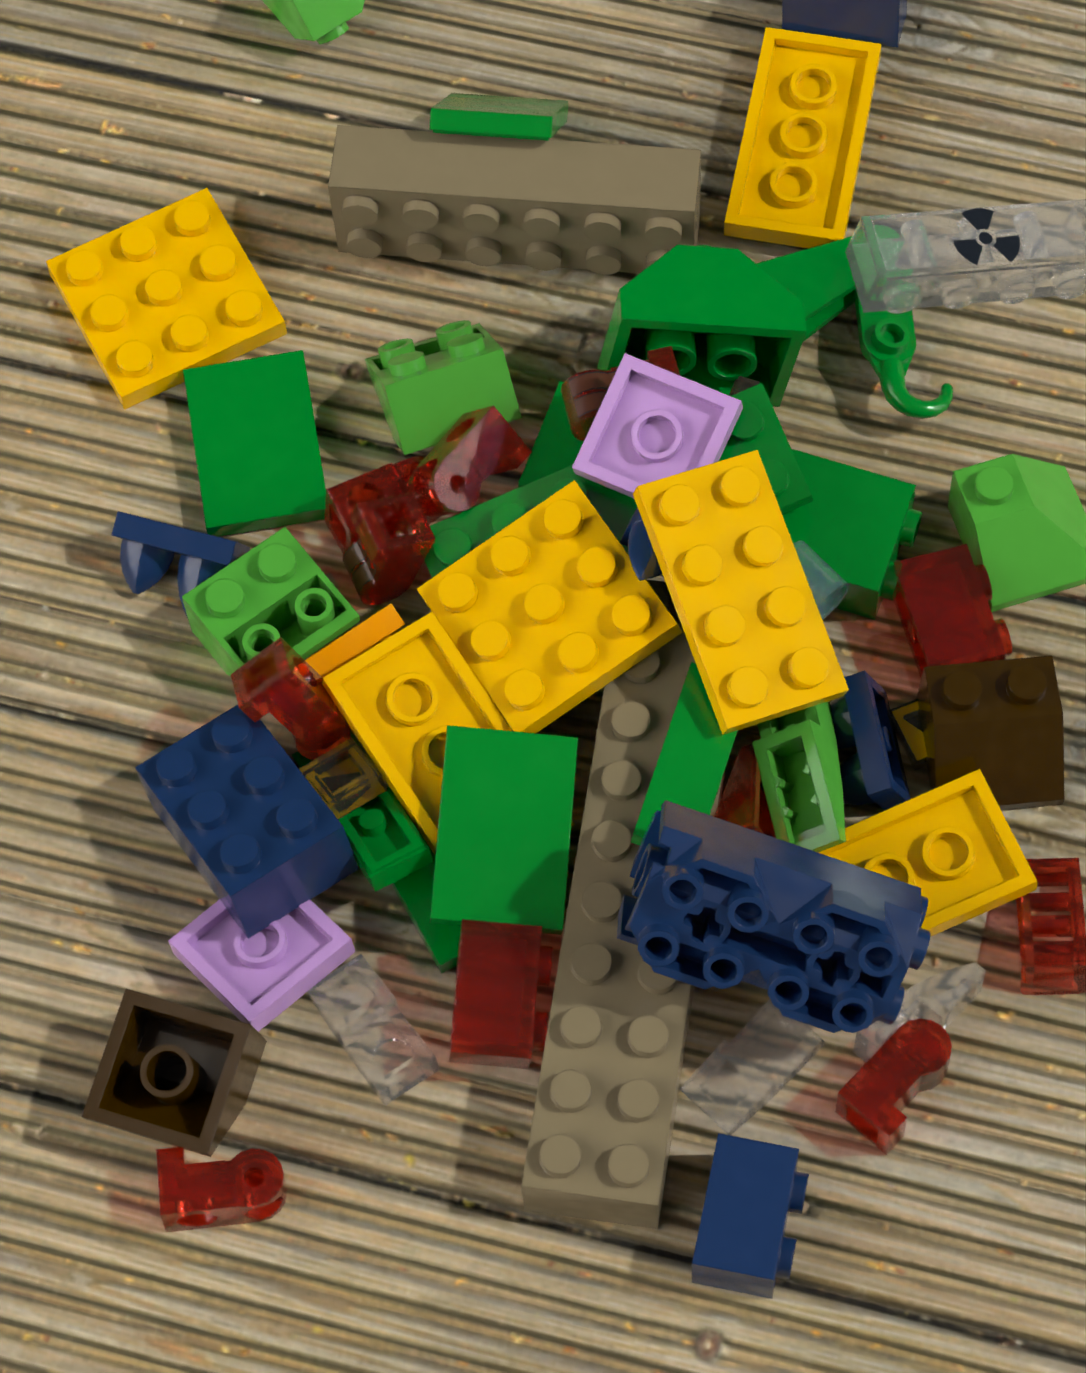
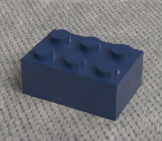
[135,700,359,939]

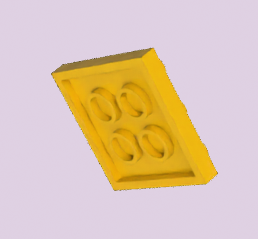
[46,188,287,410]
[417,480,682,733]

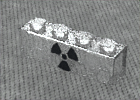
[845,199,1086,314]

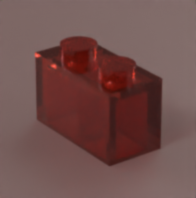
[893,544,1012,678]
[448,919,553,1069]

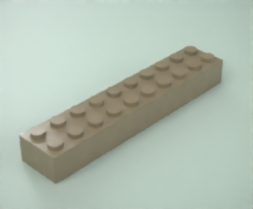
[521,579,728,1229]

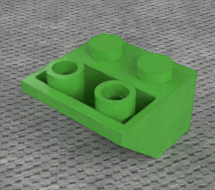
[365,320,522,455]
[182,527,360,692]

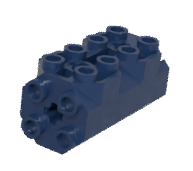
[617,800,931,1033]

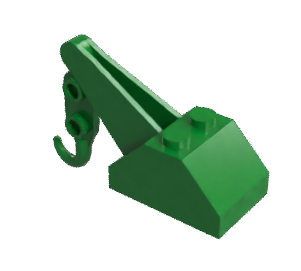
[597,228,953,419]

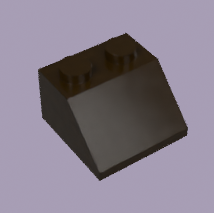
[916,655,1065,810]
[81,989,267,1157]

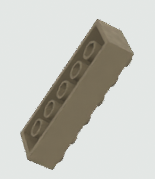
[328,125,701,275]

